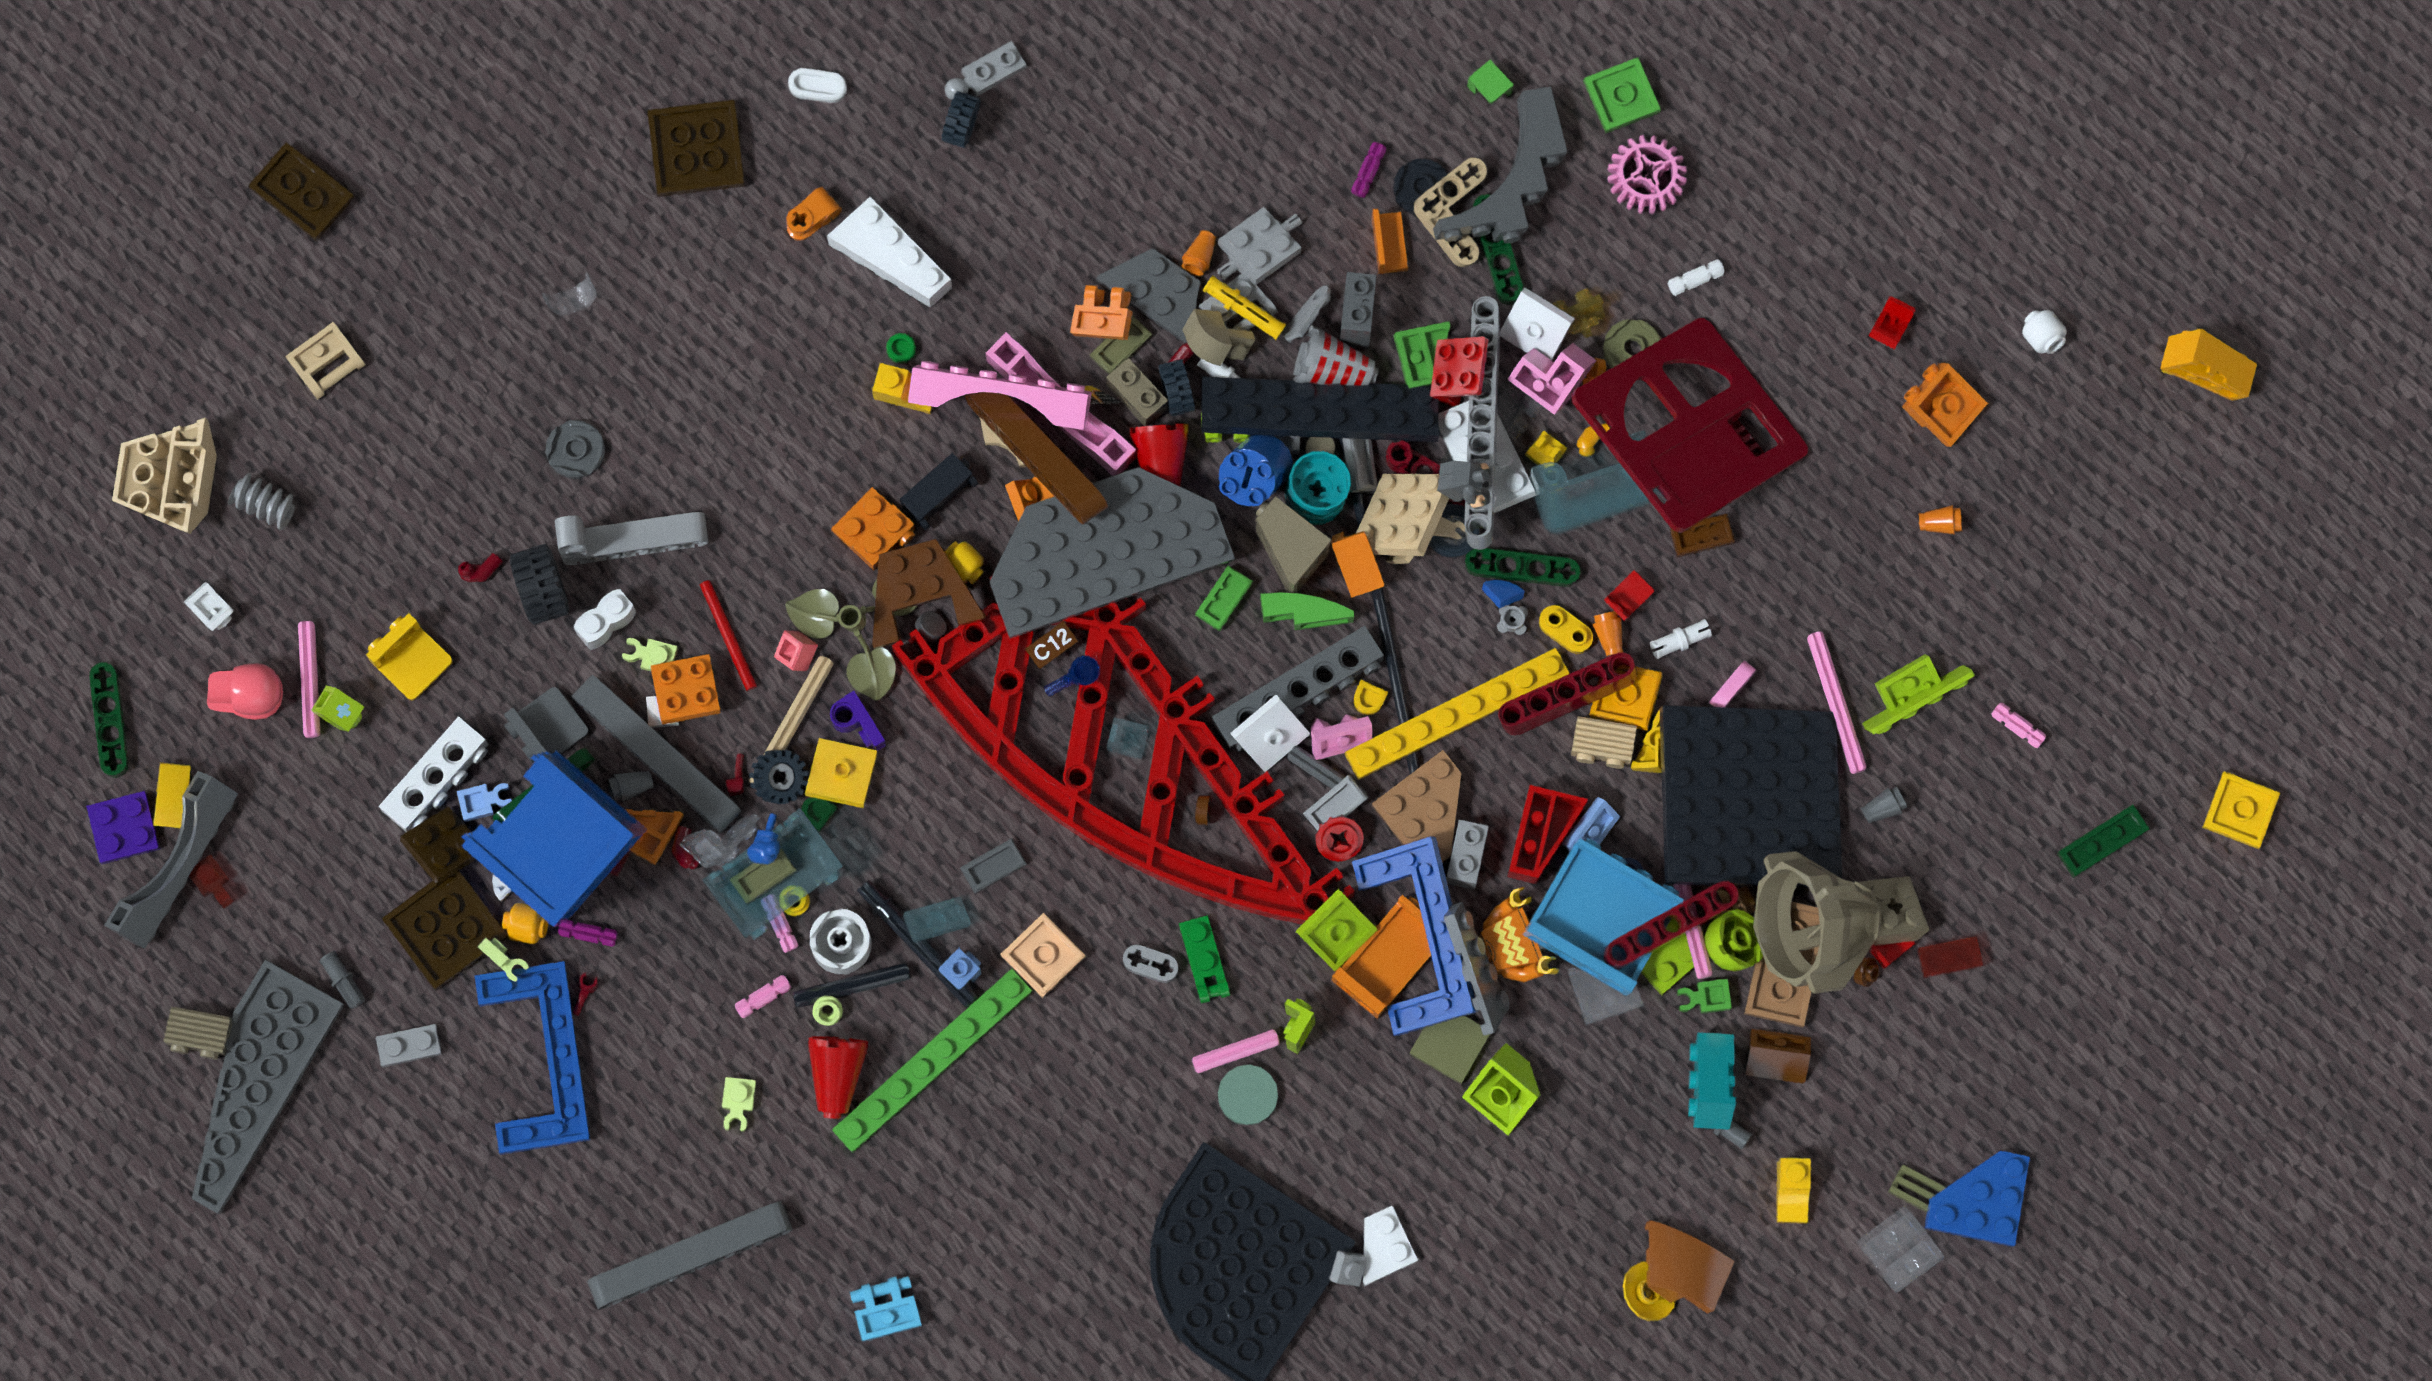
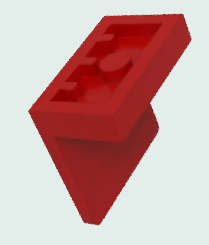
[1430,336,1488,406]

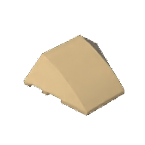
[112,418,217,534]

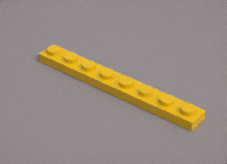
[1345,648,1570,780]

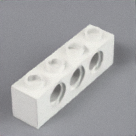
[379,716,488,832]

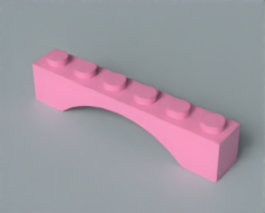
[986,332,1136,476]
[908,361,1092,430]

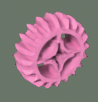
[1608,135,1687,214]

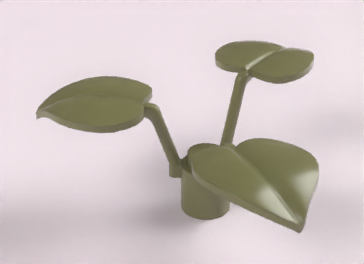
[785,580,918,701]

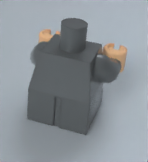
[1437,460,1489,508]

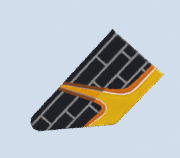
[1084,386,1120,404]

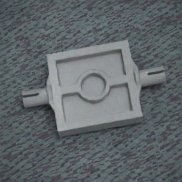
[1217,207,1302,285]

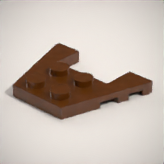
[872,539,986,649]

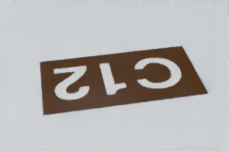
[1025,621,1078,669]

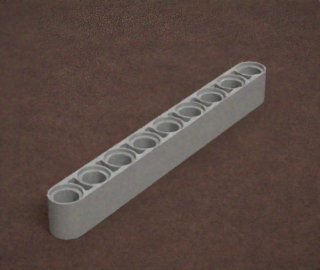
[1464,296,1500,550]

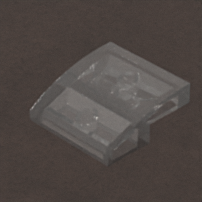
[1857,1205,1944,1294]

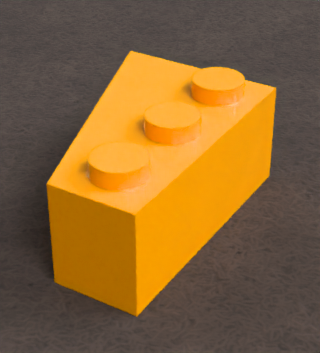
[2160,329,2257,400]

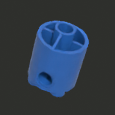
[1219,435,1293,506]

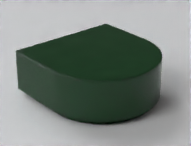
[801,797,838,832]

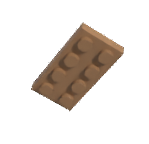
[1744,902,1820,1028]

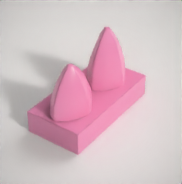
[1311,714,1372,760]

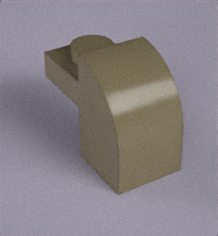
[1182,309,1255,366]

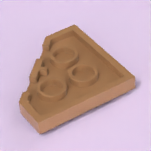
[1372,750,1461,864]

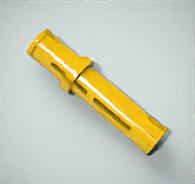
[1203,275,1286,340]

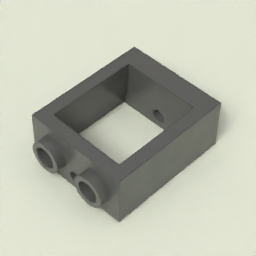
[1340,272,1376,350]

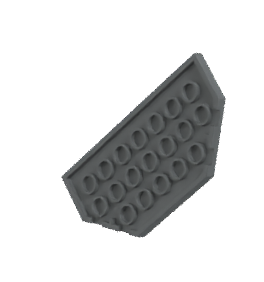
[990,467,1235,639]

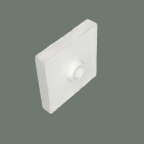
[1500,288,1575,361]
[1231,695,1310,772]

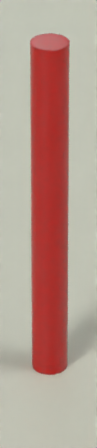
[699,580,757,691]

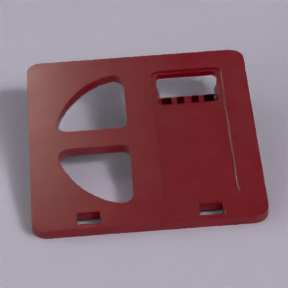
[1572,318,1808,532]

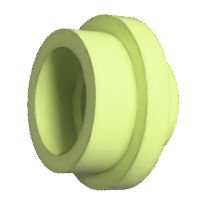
[813,995,843,1026]

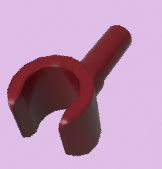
[726,754,744,796]
[572,972,598,1016]

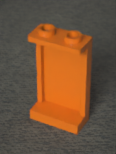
[1331,895,1431,1019]

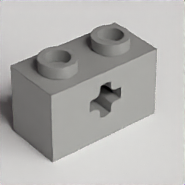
[1446,820,1488,890]

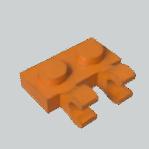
[1070,285,1133,340]

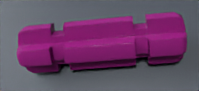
[1351,142,1386,198]
[558,920,618,947]

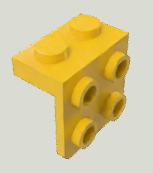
[366,613,452,701]

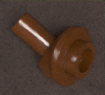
[1853,957,1879,987]

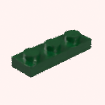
[2057,804,2149,878]

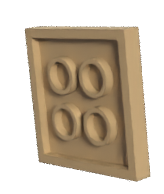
[1356,474,1449,556]

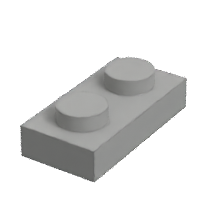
[376,1024,442,1067]

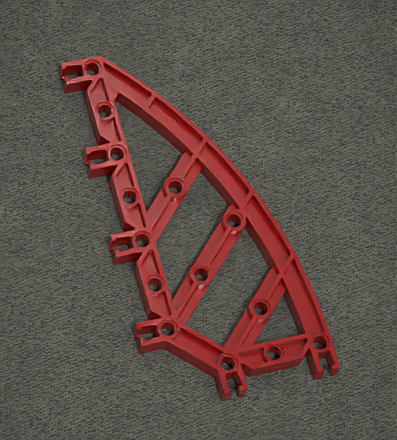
[892,577,1355,924]

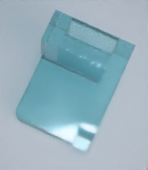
[1107,718,1149,759]

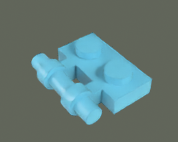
[850,1276,922,1342]

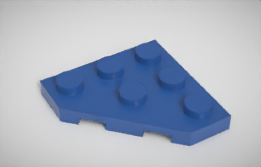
[1924,1151,2030,1247]

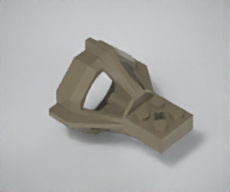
[1753,852,1929,993]

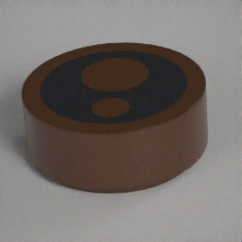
[1195,795,1212,826]

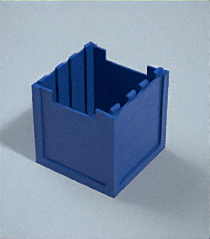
[462,750,648,927]

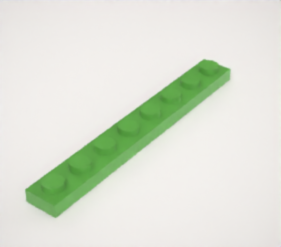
[832,969,1032,1153]

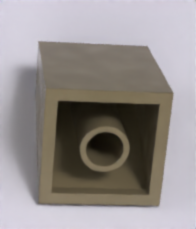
[1255,496,1331,593]

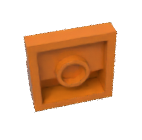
[1902,363,1988,447]
[831,487,915,570]

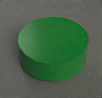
[886,333,916,364]

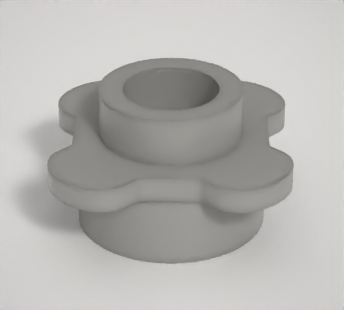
[1497,605,1528,635]

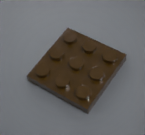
[647,100,745,197]
[381,871,509,991]

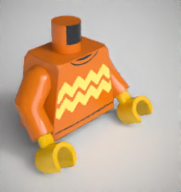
[1480,887,1559,982]

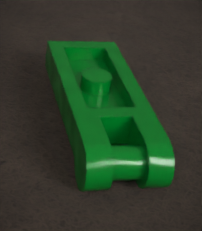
[1179,915,1230,1004]

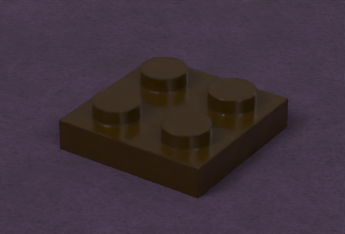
[400,806,477,884]

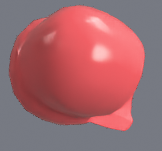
[207,663,283,720]

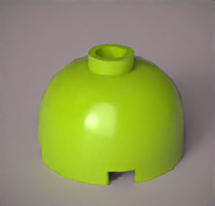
[1704,909,1763,972]

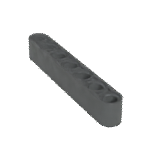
[571,675,741,833]
[587,1201,793,1310]

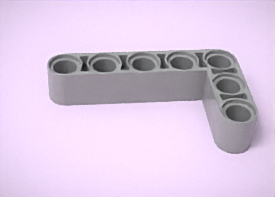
[554,512,709,565]

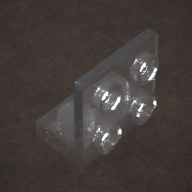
[679,813,760,868]

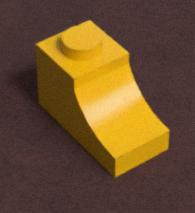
[872,363,933,414]
[1777,1158,1811,1224]

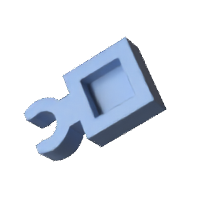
[457,783,512,822]

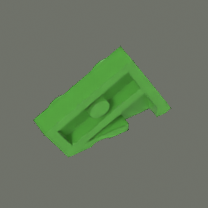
[1394,321,1451,388]

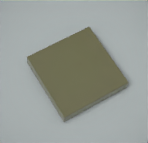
[1409,1016,1490,1084]

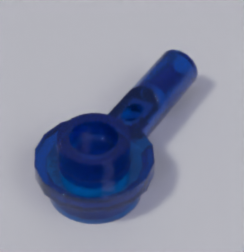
[1044,655,1100,697]

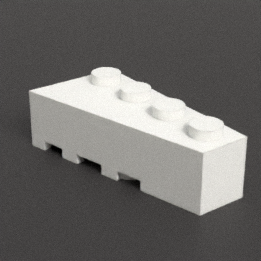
[827,197,952,308]

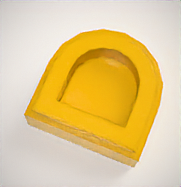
[1353,680,1388,715]

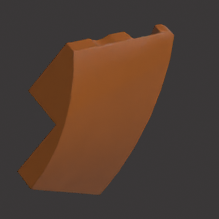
[1645,1220,1735,1314]

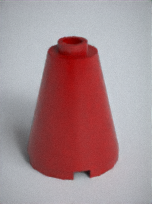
[1130,424,1189,486]
[808,1036,868,1119]

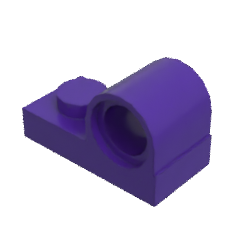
[830,691,886,751]

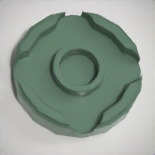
[1218,1065,1278,1125]

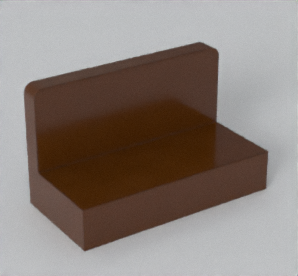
[1746,1029,1811,1084]

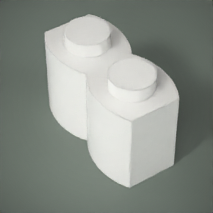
[574,589,636,650]

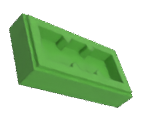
[1195,565,1253,631]

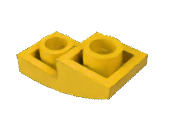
[153,762,191,828]

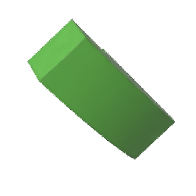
[1260,592,1354,630]

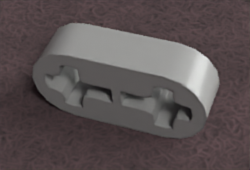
[1123,945,1178,983]

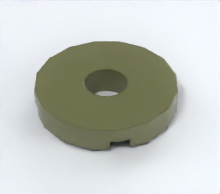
[1603,319,1661,368]

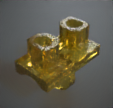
[1552,288,1605,338]

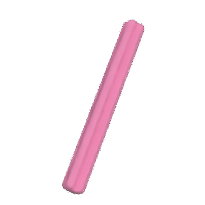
[1807,631,1867,774]

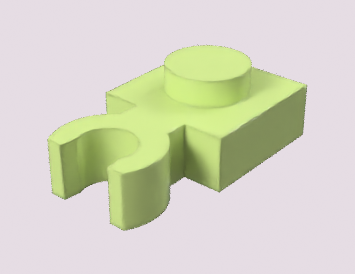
[622,638,678,671]
[722,1077,756,1132]

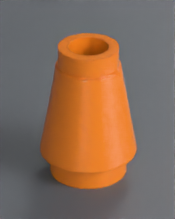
[1182,230,1216,276]
[1919,505,1962,535]
[1593,611,1623,656]

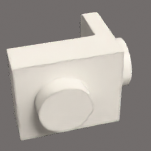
[184,582,234,631]

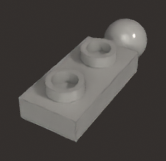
[945,41,1027,100]

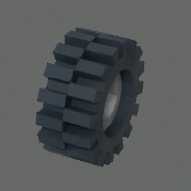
[941,91,981,148]
[1158,359,1195,417]
[749,750,808,804]

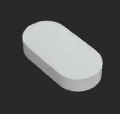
[788,68,847,103]

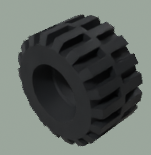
[510,544,569,625]

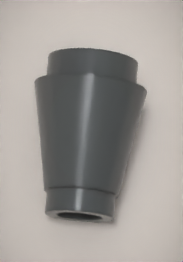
[607,770,654,803]
[1861,786,1908,824]

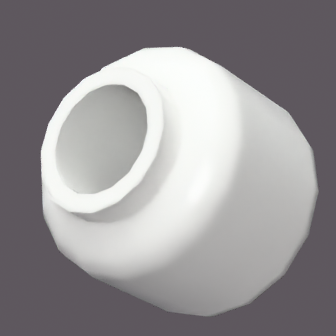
[2022,310,2067,354]

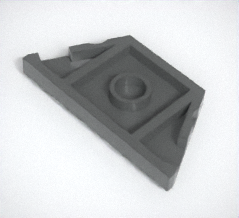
[1096,248,1200,343]

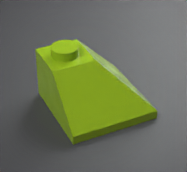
[1462,1043,1540,1135]

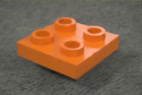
[651,654,721,725]

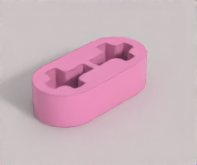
[1709,660,1756,708]

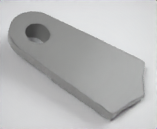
[1281,285,1331,342]

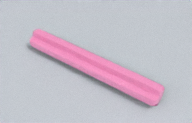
[298,621,321,738]
[1673,884,1713,979]

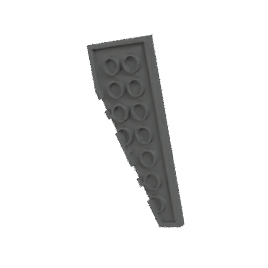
[192,960,344,1215]

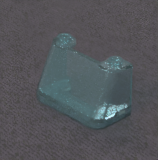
[1529,430,1656,535]
[702,808,843,940]

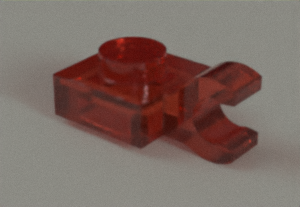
[189,854,234,909]

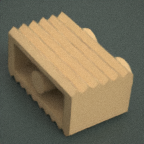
[1571,716,1637,769]

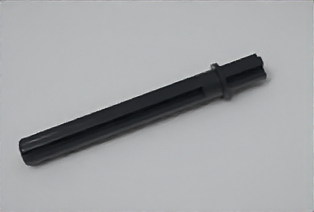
[857,880,977,1007]

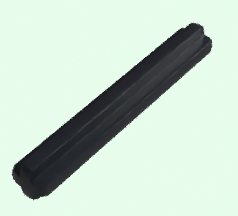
[793,963,911,1008]

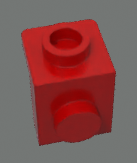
[1869,296,1916,350]

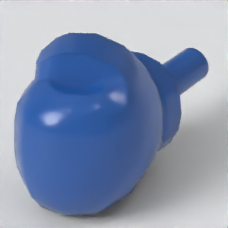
[747,814,780,865]

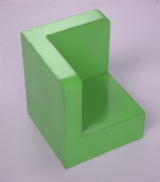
[1467,60,1513,104]

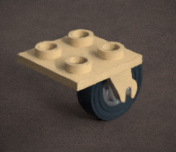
[1386,504,1479,564]

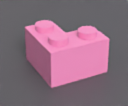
[1507,343,1596,415]

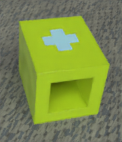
[311,685,364,732]

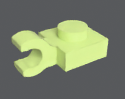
[477,937,529,982]

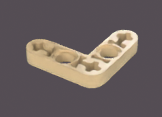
[1414,158,1487,267]

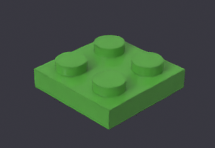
[1583,57,1661,133]

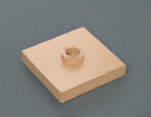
[1000,913,1086,998]

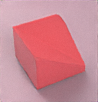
[774,630,818,671]

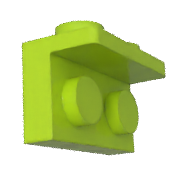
[1284,998,1315,1054]

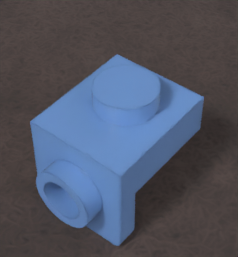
[939,948,981,990]

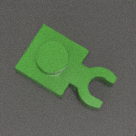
[1677,979,1732,1014]

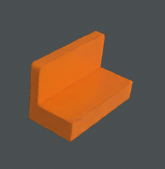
[1372,208,1408,274]
[1331,531,1384,598]

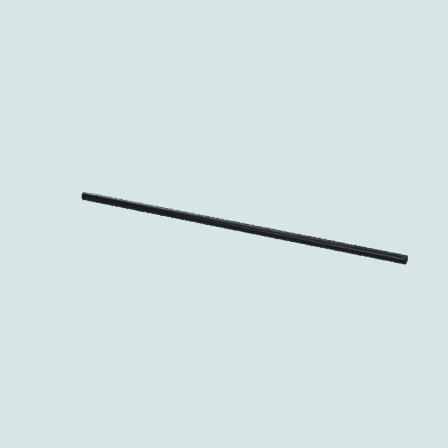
[1339,438,1420,774]

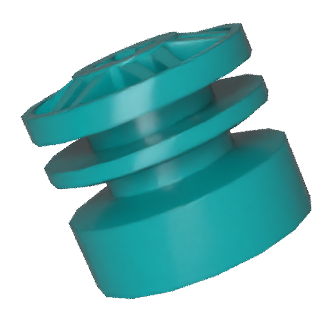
[1284,451,1351,525]

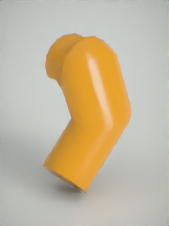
[1577,423,1610,457]

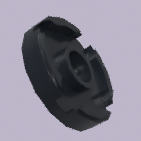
[1393,158,1451,216]

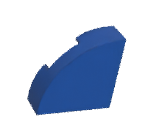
[1482,580,1524,608]

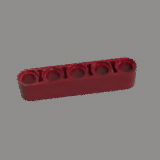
[1498,652,1638,736]
[1603,881,1739,970]

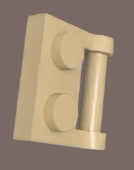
[285,322,365,400]

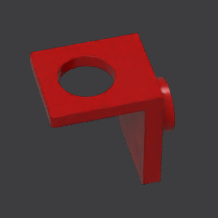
[1604,570,1655,621]
[1869,941,1915,969]

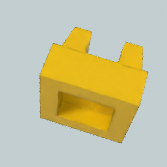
[1526,431,1567,473]

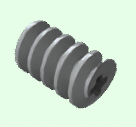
[228,473,295,531]

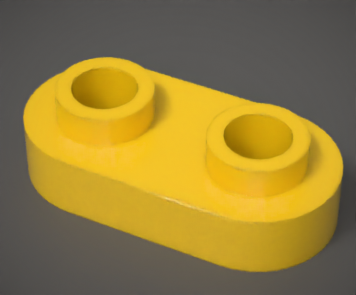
[1539,605,1593,654]

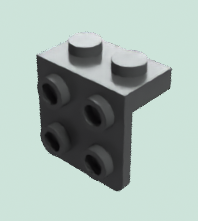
[504,687,589,763]

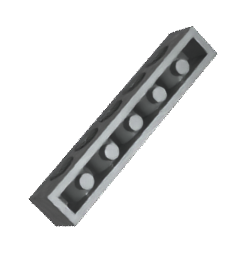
[1212,626,1384,752]

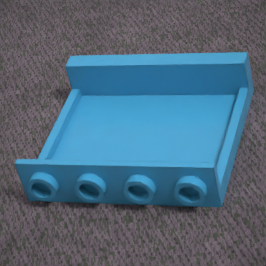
[1522,838,1684,996]

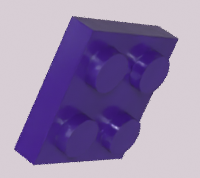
[86,791,160,865]

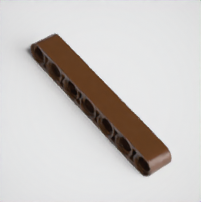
[964,392,1108,525]

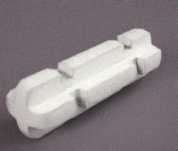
[1668,260,1724,296]

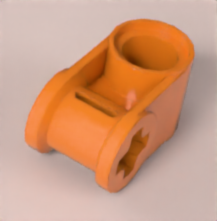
[786,186,842,240]

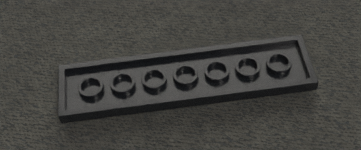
[1201,377,1439,442]

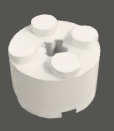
[810,909,872,974]

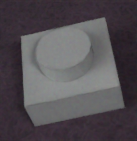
[1329,1251,1368,1286]

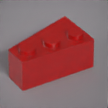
[1507,785,1588,884]

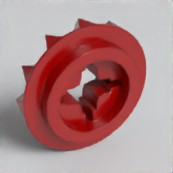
[1315,815,1364,862]

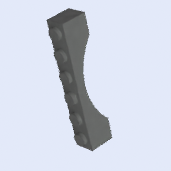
[104,771,238,949]

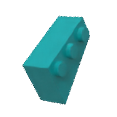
[1688,1032,1736,1130]

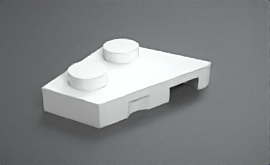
[1363,1206,1418,1286]

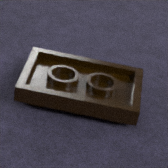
[248,142,355,242]

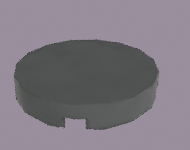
[546,420,605,479]

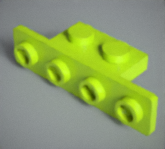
[1862,654,1975,734]

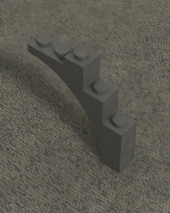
[1433,87,1567,243]

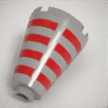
[1293,325,1378,385]

